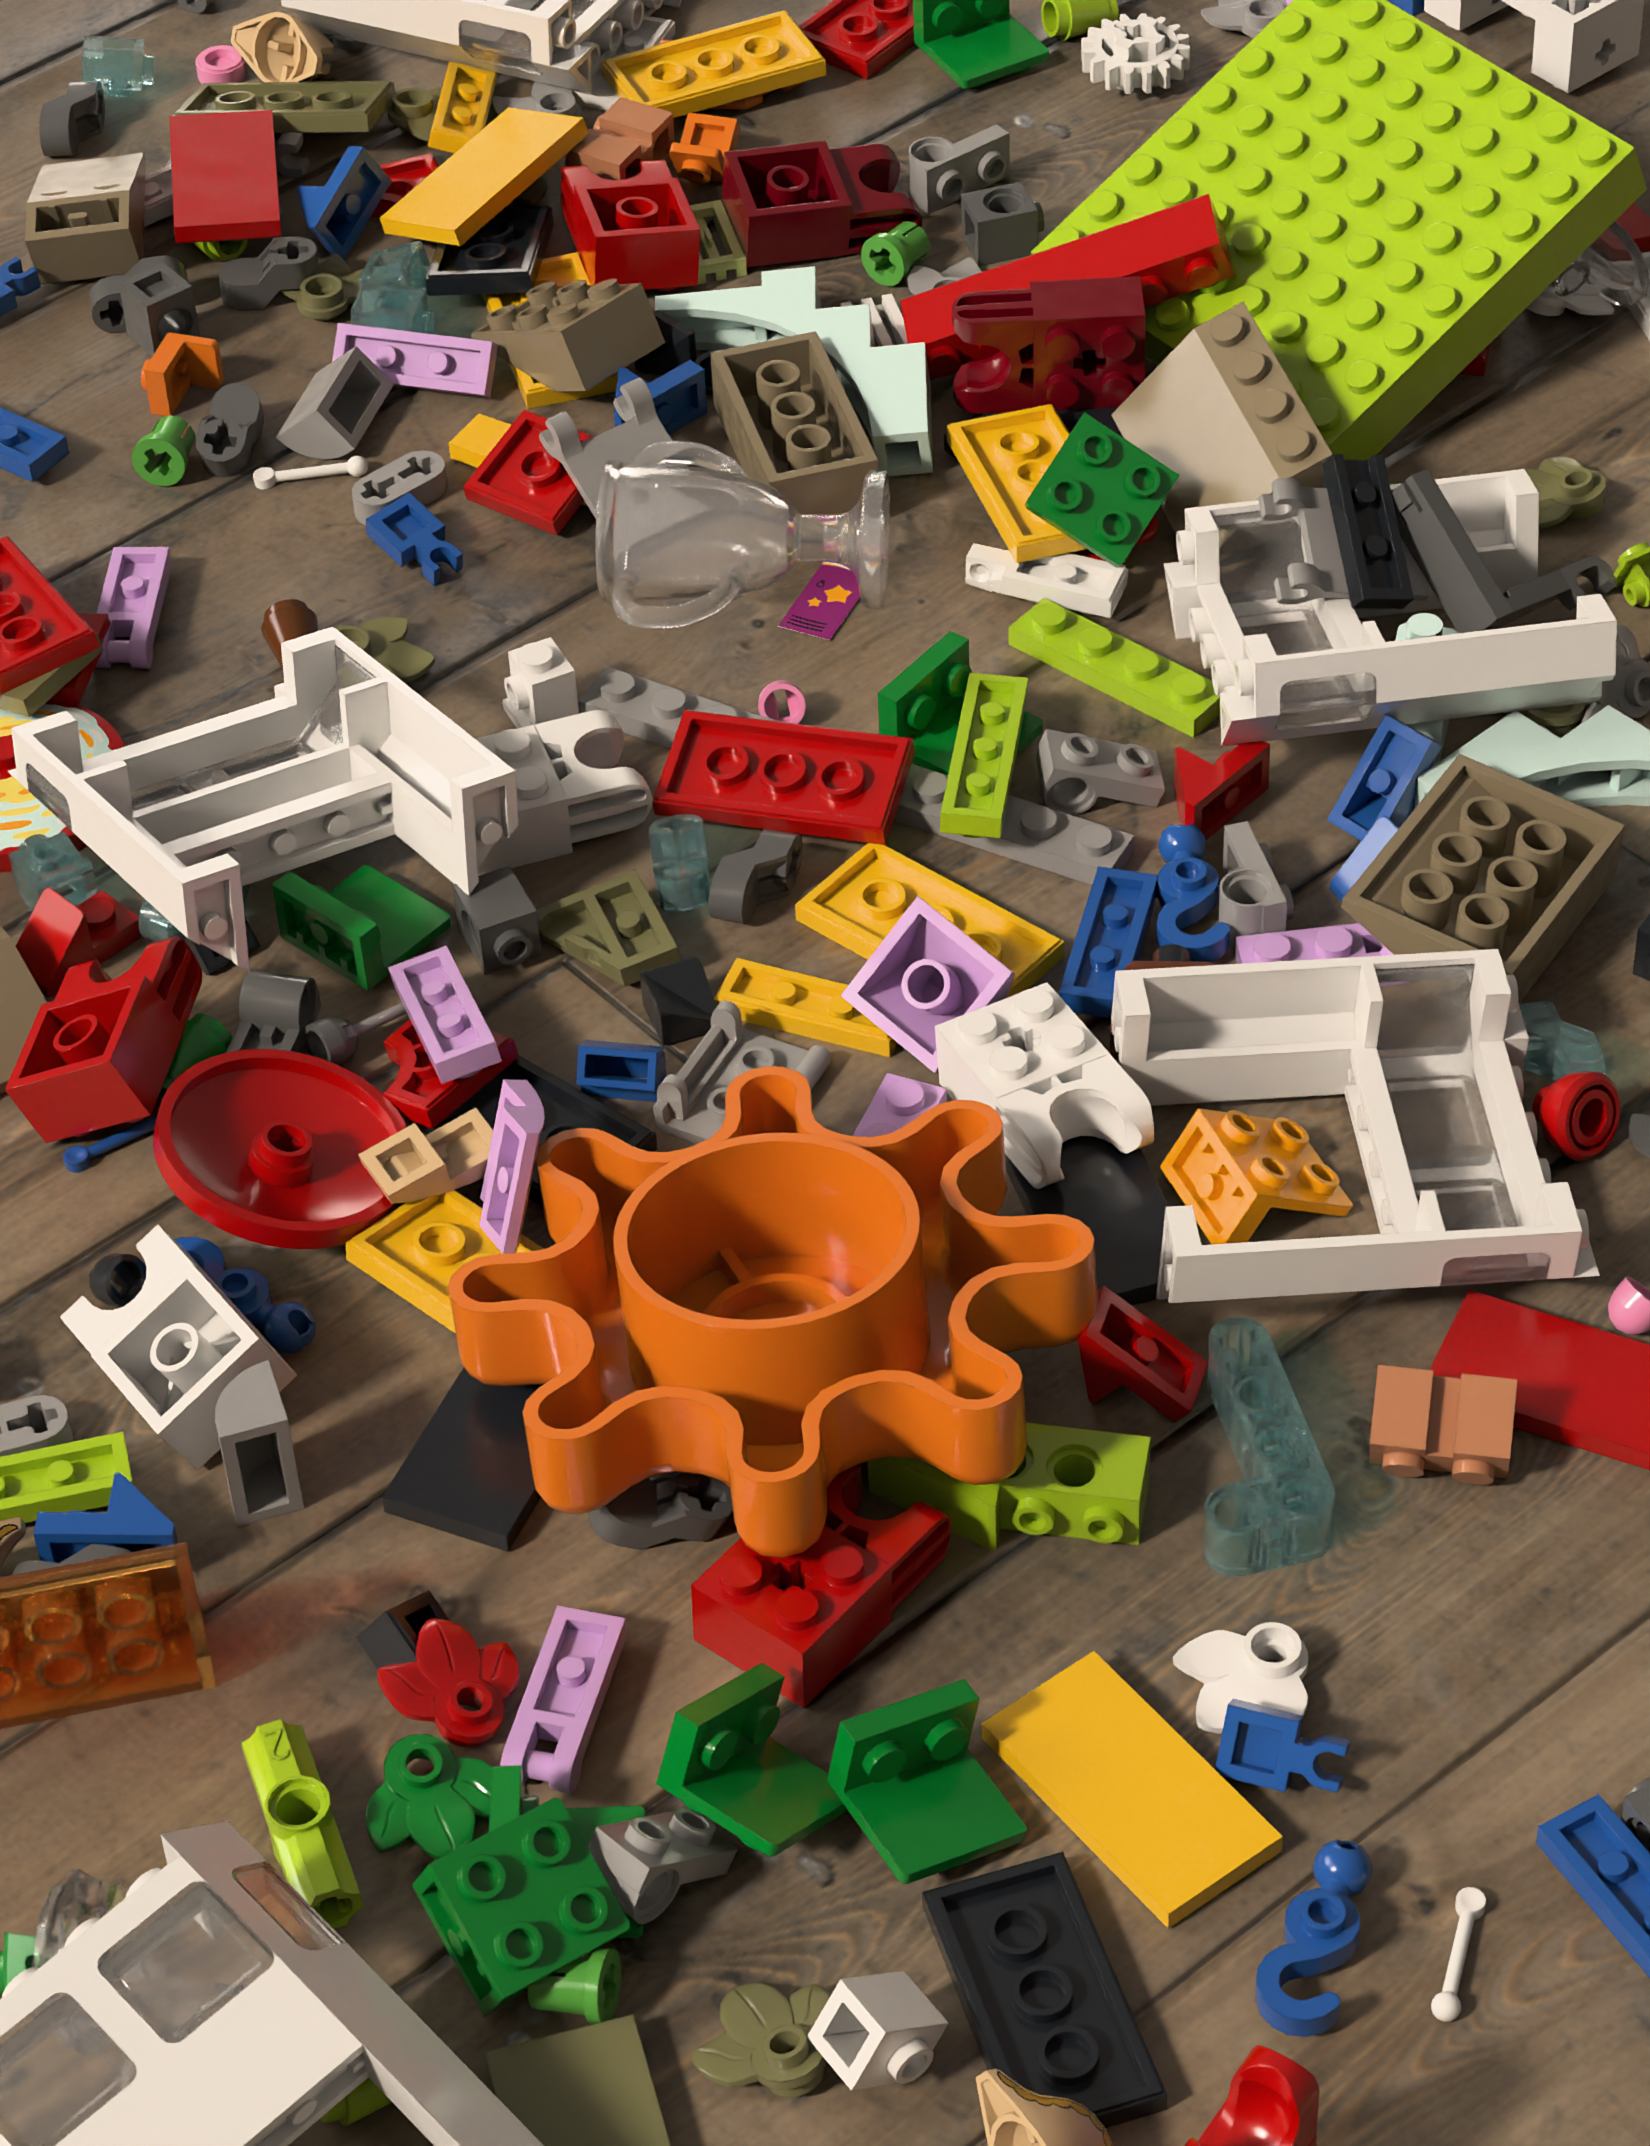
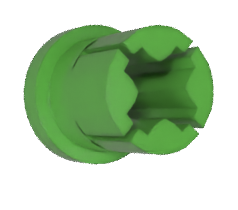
[861,221,930,286]
[132,415,196,486]
[528,1947,622,2024]

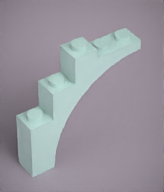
[655,266,933,478]
[1415,705,1650,808]

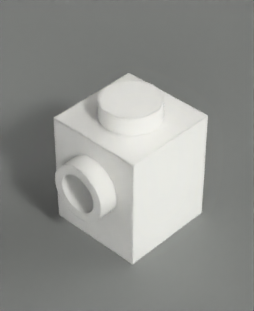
[807,1971,949,2091]

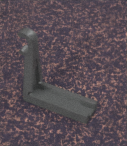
[1391,468,1617,633]

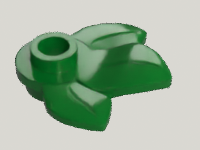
[365,1734,492,1860]

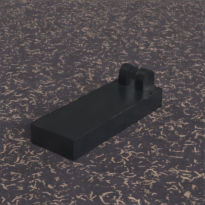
[1322,454,1414,609]

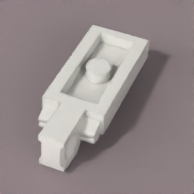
[965,543,1128,618]

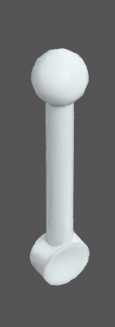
[253,456,368,489]
[1431,1887,1486,2022]

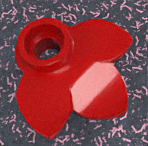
[377,1618,520,1747]

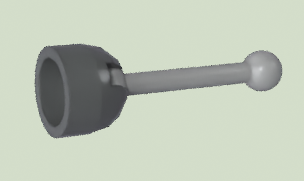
[304,1002,407,1066]

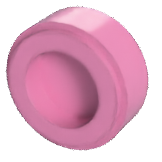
[195,45,247,84]

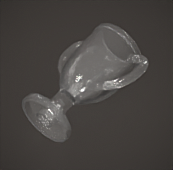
[595,441,890,629]

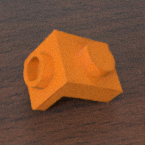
[669,112,741,184]
[141,332,224,416]

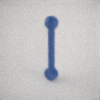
[63,1114,158,1173]

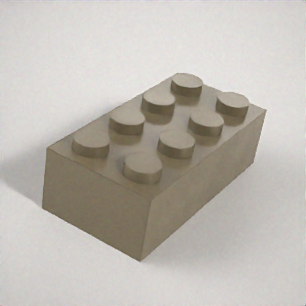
[710,331,880,536]

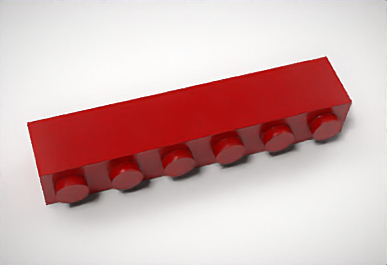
[900,194,1235,380]

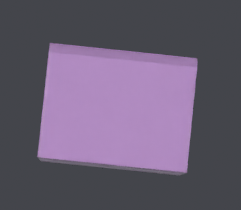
[841,896,1015,1074]

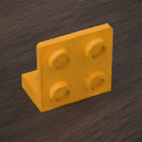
[1160,1108,1353,1244]

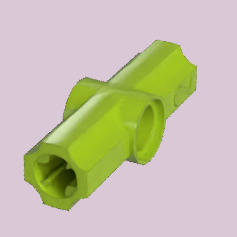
[242,1719,363,1933]

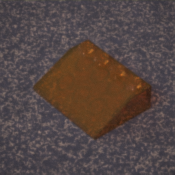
[0,1542,217,1729]

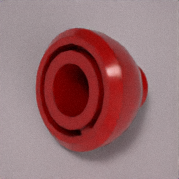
[1532,1071,1620,1161]

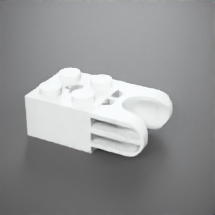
[476,710,653,876]
[935,982,1154,1189]
[60,1224,297,1470]

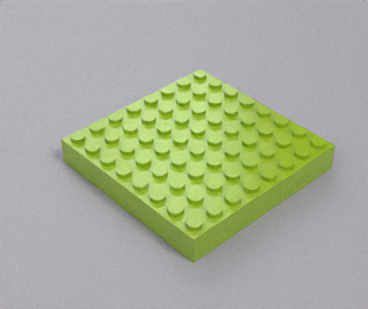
[1031,0,1647,460]

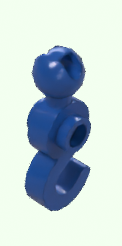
[1157,823,1230,963]
[146,1237,317,1353]
[1255,1839,1372,2037]

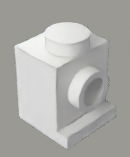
[502,637,579,728]

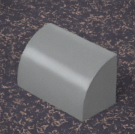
[276,346,394,459]
[215,1360,304,1527]

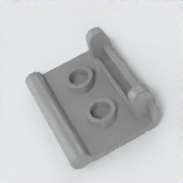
[653,1000,833,1144]

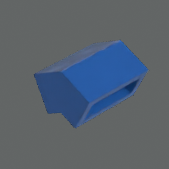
[576,1040,667,1102]

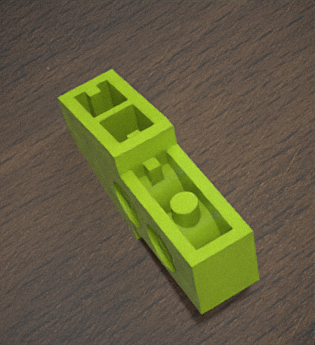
[867,1422,1151,1550]

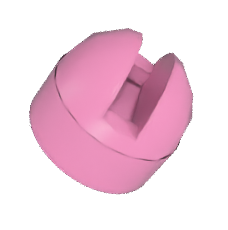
[758,680,806,724]
[1608,1276,1650,1335]

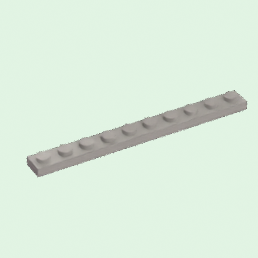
[578,667,1134,885]

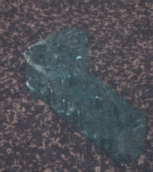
[1203,1317,1335,1577]

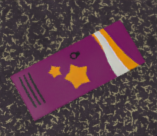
[778,542,889,640]

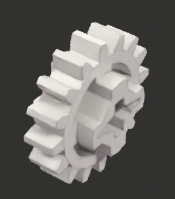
[1081,13,1190,94]

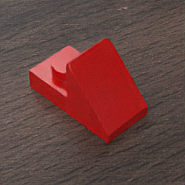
[1174,741,1270,840]
[16,887,144,998]
[1078,1286,1208,1422]

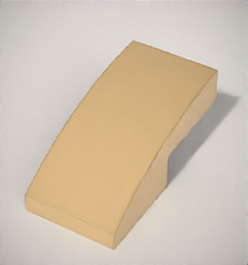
[358,1107,493,1204]

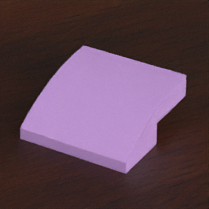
[479,1079,545,1254]

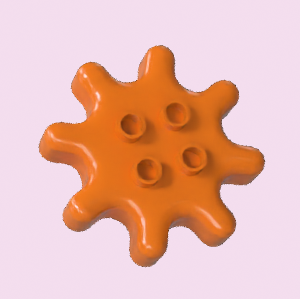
[448,1066,1098,1558]

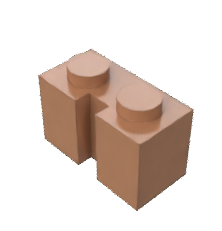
[565,97,675,180]
[1369,1365,1518,1485]

